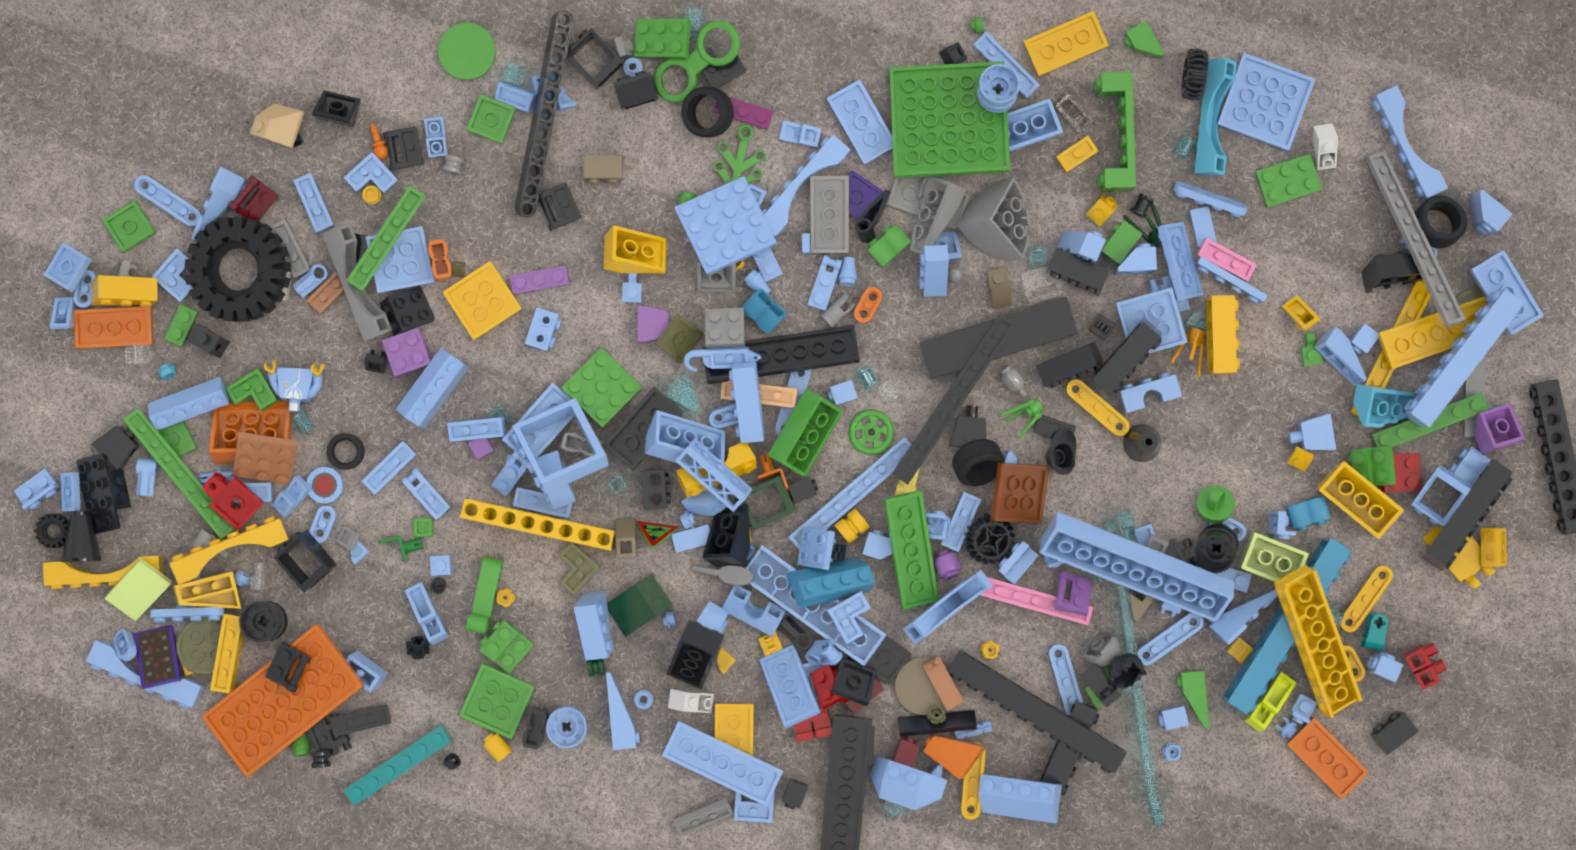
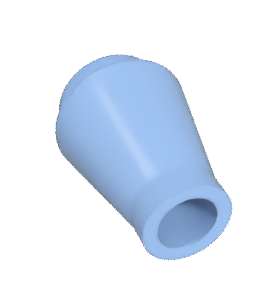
[838,257,857,286]
[744,269,771,293]

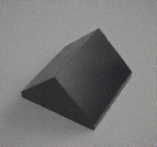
[312,90,361,128]

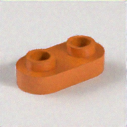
[854,287,882,323]

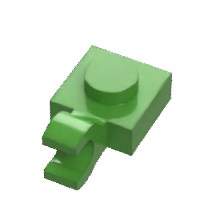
[1300,332,1323,366]

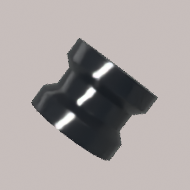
[310,750,331,768]

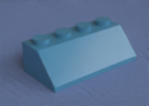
[786,557,875,609]

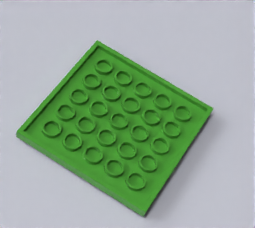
[890,61,1010,178]

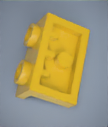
[1481,528,1507,567]

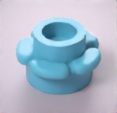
[158,363,176,380]

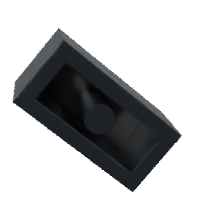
[1370,711,1419,755]

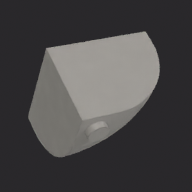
[957,178,1030,260]

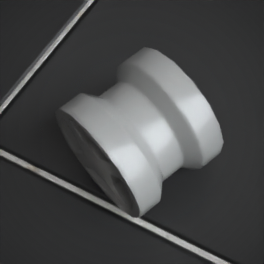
[442,155,464,175]

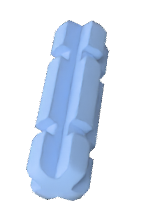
[954,720,992,740]

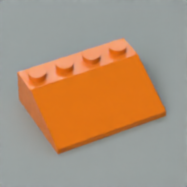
[209,401,292,463]

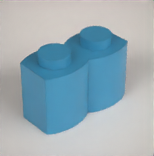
[742,288,787,334]
[1285,496,1331,531]

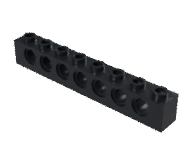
[1529,379,1576,535]

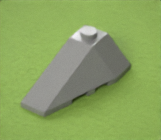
[910,176,966,254]

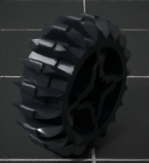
[1181,48,1208,101]
[964,513,1016,564]

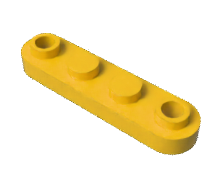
[1066,379,1130,436]
[1339,566,1393,632]
[961,742,986,820]

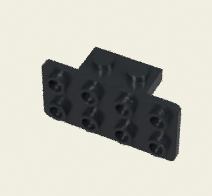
[76,454,131,534]

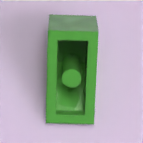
[1123,21,1165,59]

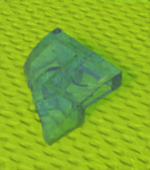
[1115,510,1136,543]

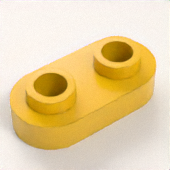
[1343,645,1365,682]

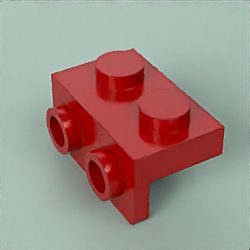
[809,665,849,709]

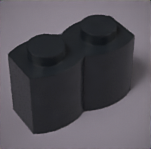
[522,707,548,750]

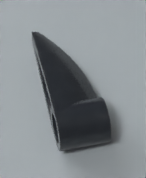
[855,190,890,243]

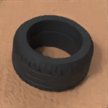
[681,86,734,138]
[1415,195,1467,248]
[952,439,1005,486]

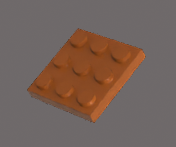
[990,463,1050,523]

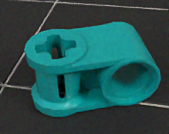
[1361,613,1388,651]

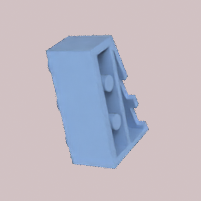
[573,590,614,660]

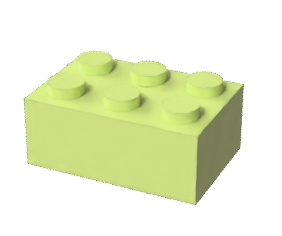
[1237,532,1309,582]

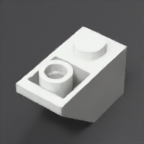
[1313,124,1338,170]
[668,689,714,713]

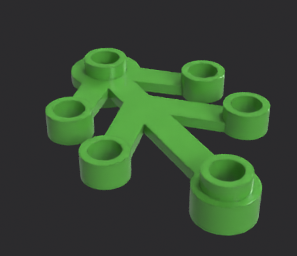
[713,125,766,184]

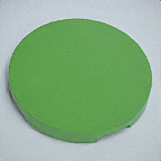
[438,23,496,80]

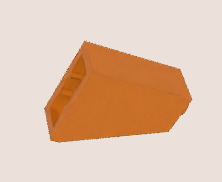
[923,735,986,779]

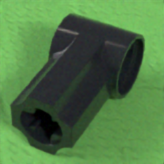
[777,616,812,650]

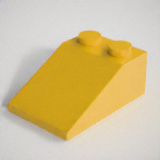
[603,225,666,274]

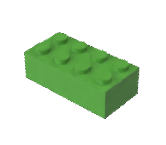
[768,389,843,477]

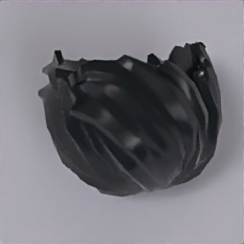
[1109,653,1147,689]

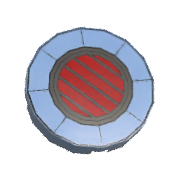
[306,466,345,504]

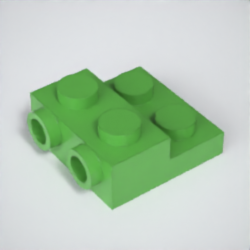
[1348,446,1396,486]
[479,620,535,674]

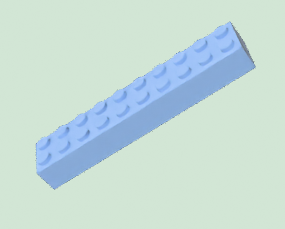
[1040,512,1234,622]

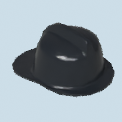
[1045,429,1076,475]

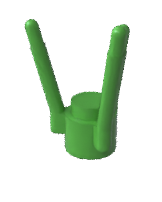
[1000,398,1044,439]

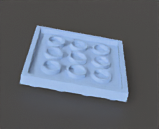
[1217,53,1315,151]
[674,176,777,276]

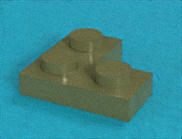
[559,542,600,596]

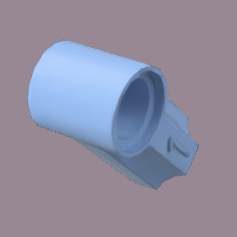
[293,264,331,298]
[136,457,159,496]

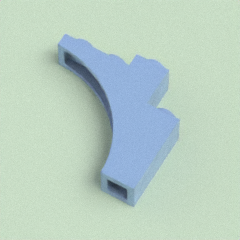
[903,570,993,644]

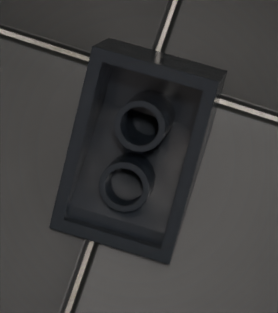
[702,504,750,567]

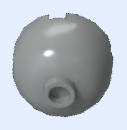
[1082,630,1121,668]

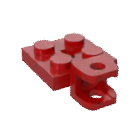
[202,472,264,530]

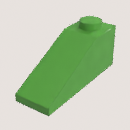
[1176,670,1210,729]

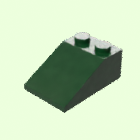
[607,573,673,637]

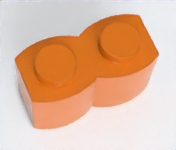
[428,239,451,282]

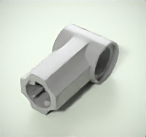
[192,528,234,562]

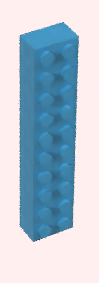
[1222,538,1351,714]

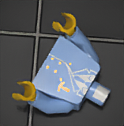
[264,359,325,413]

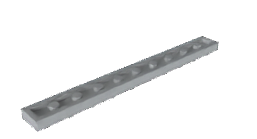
[1366,151,1466,327]

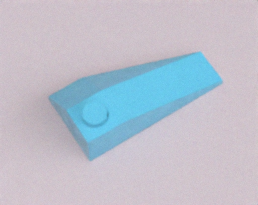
[1353,384,1417,428]

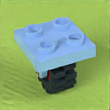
[797,527,847,570]

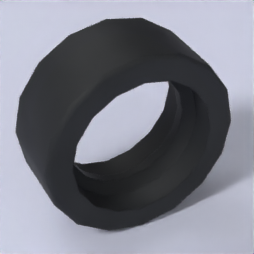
[326,433,365,470]

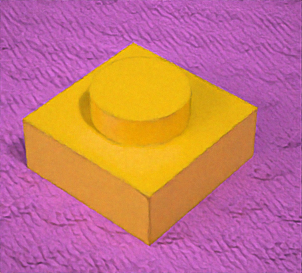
[1287,446,1314,471]

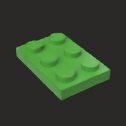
[633,18,691,58]
[1255,154,1322,208]

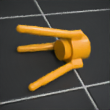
[1170,328,1206,377]

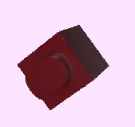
[892,736,919,768]

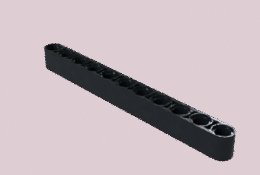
[515,11,573,218]

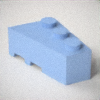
[1057,231,1106,263]

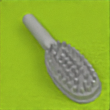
[691,565,754,585]

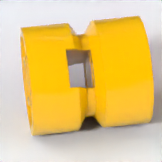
[834,508,870,544]

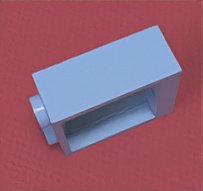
[1411,465,1473,527]

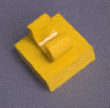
[758,631,783,656]

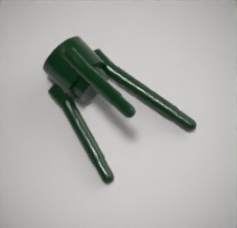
[1123,203,1162,247]

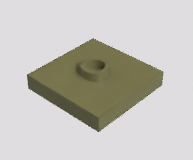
[654,313,704,364]

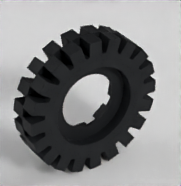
[184,216,291,322]

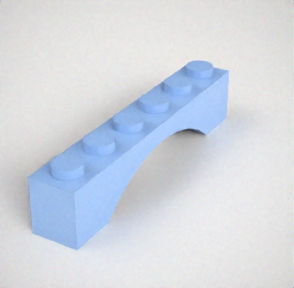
[1372,85,1448,200]
[762,135,851,238]
[86,639,205,709]

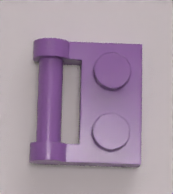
[1053,571,1092,616]

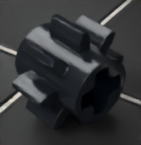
[406,636,430,659]

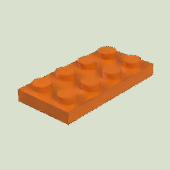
[74,307,154,349]
[1286,717,1369,799]

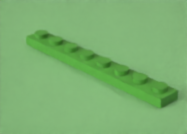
[122,408,235,540]

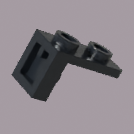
[1081,664,1122,707]

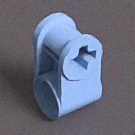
[805,640,843,666]

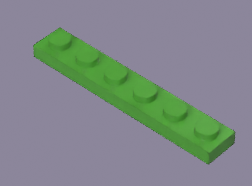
[346,186,426,292]
[1372,392,1489,447]

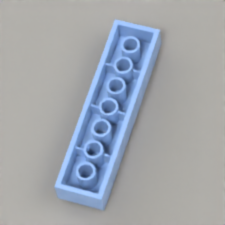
[1403,289,1524,428]

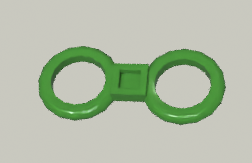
[654,20,740,103]

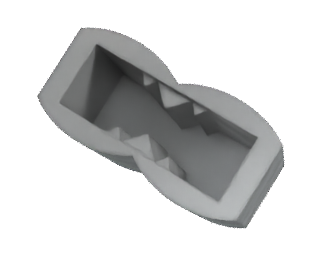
[561,433,603,457]

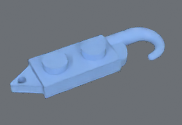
[684,347,761,372]

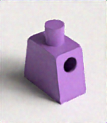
[637,306,672,343]

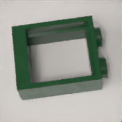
[736,476,796,530]

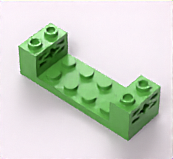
[1094,71,1136,192]

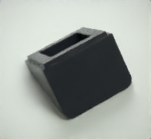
[939,42,968,64]

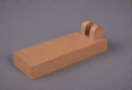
[306,270,344,315]
[922,655,964,711]

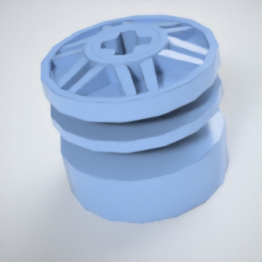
[977,64,1020,113]
[546,706,587,748]

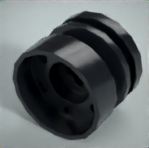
[1194,523,1239,573]
[239,601,288,642]

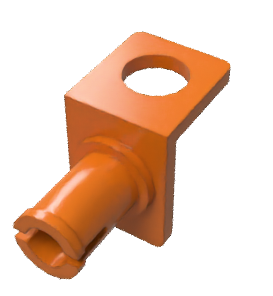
[757,453,790,492]

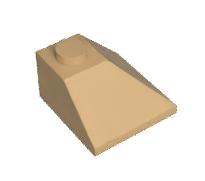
[250,103,305,148]

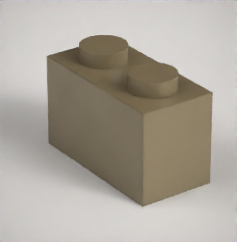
[583,155,623,184]

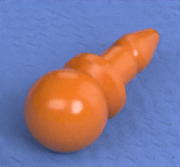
[371,123,388,160]

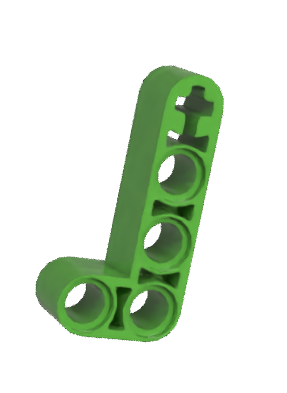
[466,556,504,634]

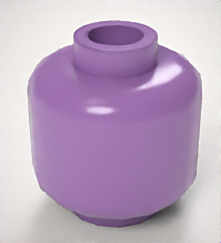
[934,550,962,580]

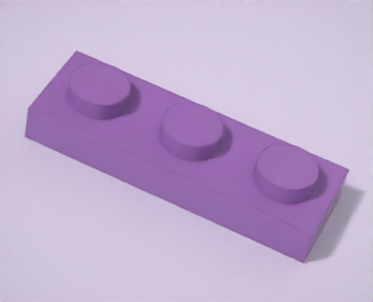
[509,265,570,295]

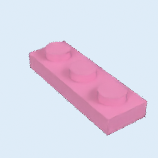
[1197,238,1257,282]

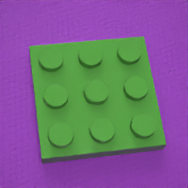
[561,348,642,429]
[459,663,535,739]

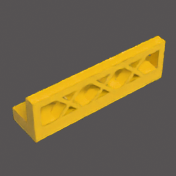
[210,614,244,693]

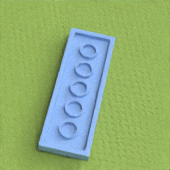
[662,721,783,806]

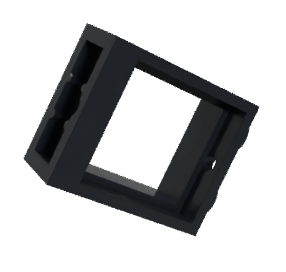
[566,28,624,90]
[274,530,337,593]

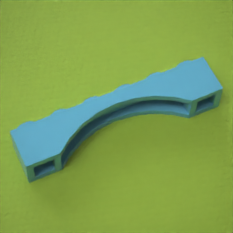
[1195,58,1237,176]

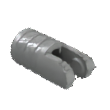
[820,293,856,328]

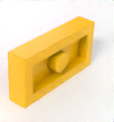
[1056,136,1098,173]

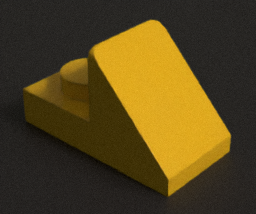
[1282,295,1321,331]

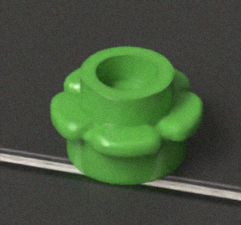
[971,16,984,34]

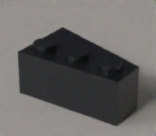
[1047,248,1110,296]
[1361,252,1423,294]
[1036,342,1104,388]

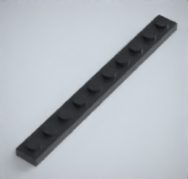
[892,314,1016,485]

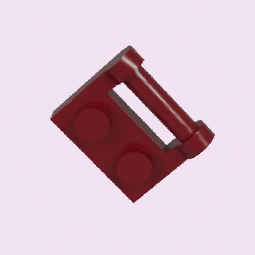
[228,175,279,221]

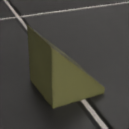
[452,261,465,277]

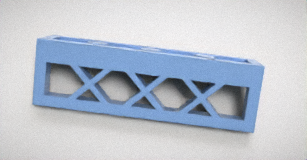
[675,438,753,512]

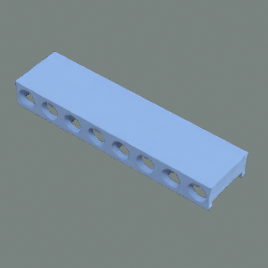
[746,545,887,666]

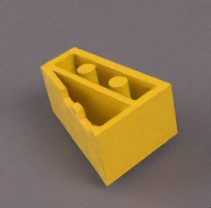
[91,275,157,307]
[172,571,241,609]

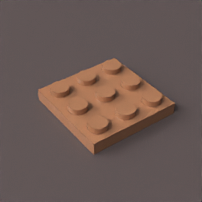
[233,432,298,485]

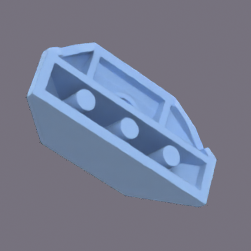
[870,756,948,811]

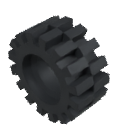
[34,514,69,548]

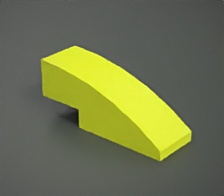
[1244,671,1297,732]

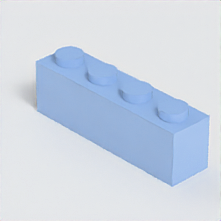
[729,362,765,443]
[148,377,229,430]

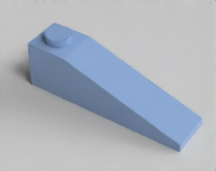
[606,671,640,750]

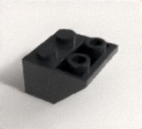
[613,71,658,111]

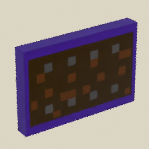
[134,625,182,689]

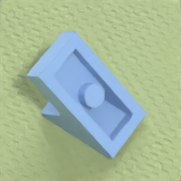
[50,297,76,329]

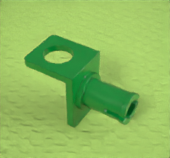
[378,536,424,562]

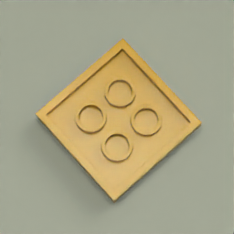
[442,261,522,341]

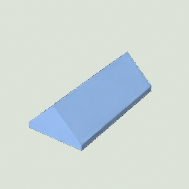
[1007,99,1063,152]

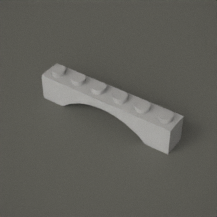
[322,223,392,341]

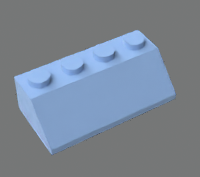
[396,347,470,429]
[645,410,725,464]
[979,774,1062,824]

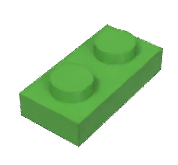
[164,304,199,347]

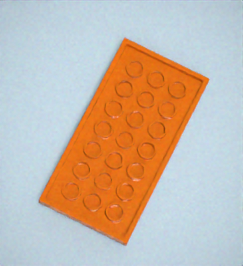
[201,623,365,778]

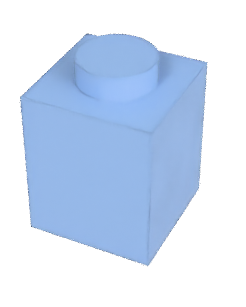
[1350,324,1379,355]
[827,380,858,406]
[430,555,453,576]
[1157,705,1189,730]

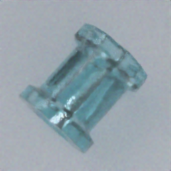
[1173,134,1197,160]
[856,365,880,390]
[290,410,315,436]
[609,477,627,494]

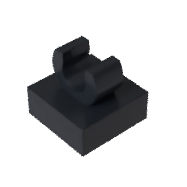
[1088,314,1116,340]
[364,349,386,374]

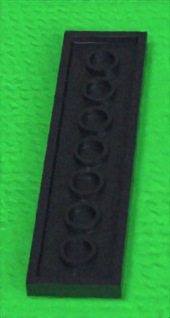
[702,325,860,384]
[820,714,872,850]

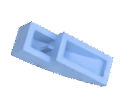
[404,582,450,645]

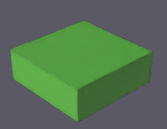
[413,518,433,537]

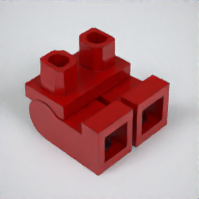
[1404,643,1447,690]
[794,700,832,742]

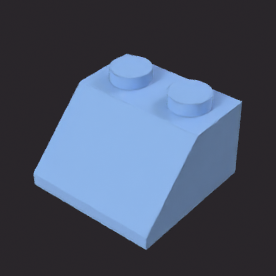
[1470,189,1512,235]
[1113,243,1157,275]

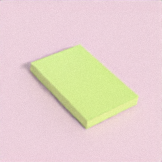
[105,558,172,621]

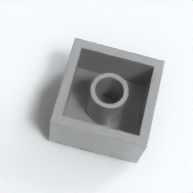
[705,308,746,349]

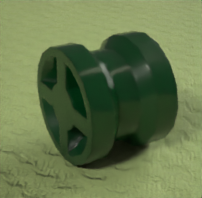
[587,659,605,677]

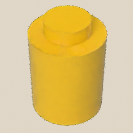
[483,733,512,763]

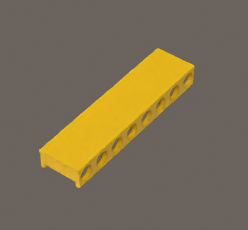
[459,499,616,551]
[1274,565,1362,719]

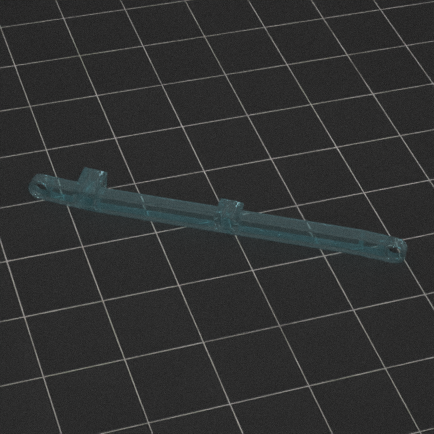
[1095,520,1165,827]

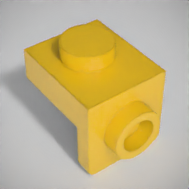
[1085,194,1118,227]

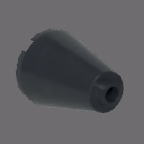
[1123,424,1161,462]
[61,511,101,562]

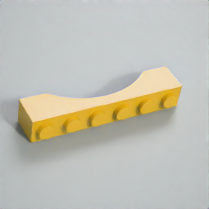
[169,516,288,585]
[43,555,164,589]

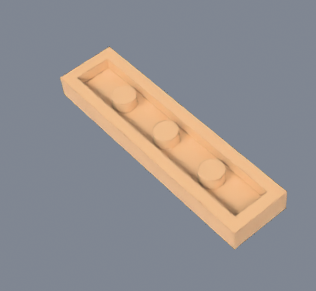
[720,381,798,408]

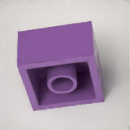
[382,328,432,378]

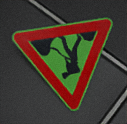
[636,521,678,549]

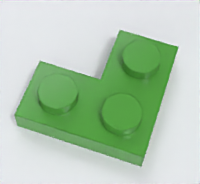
[226,368,278,411]

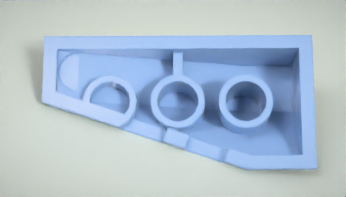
[191,167,249,241]
[1207,588,1278,644]

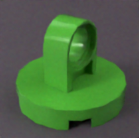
[1196,486,1235,523]

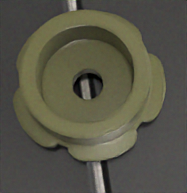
[927,705,946,724]

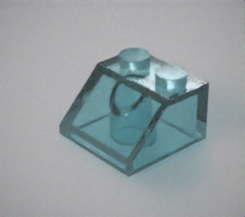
[666,375,702,416]

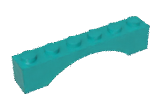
[343,724,453,806]

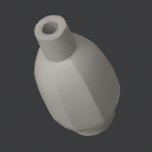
[1000,365,1028,398]

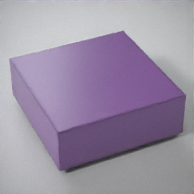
[468,438,494,460]

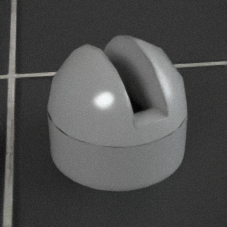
[948,269,963,283]

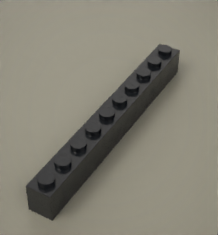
[947,650,1128,774]

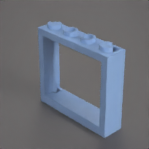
[511,398,609,494]

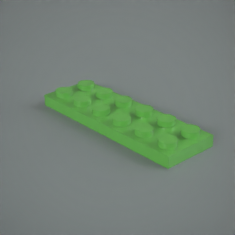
[883,490,939,610]

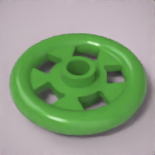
[848,409,894,455]

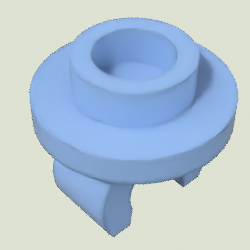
[1275,717,1297,738]

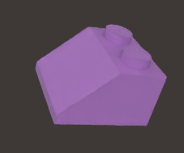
[1475,403,1525,455]

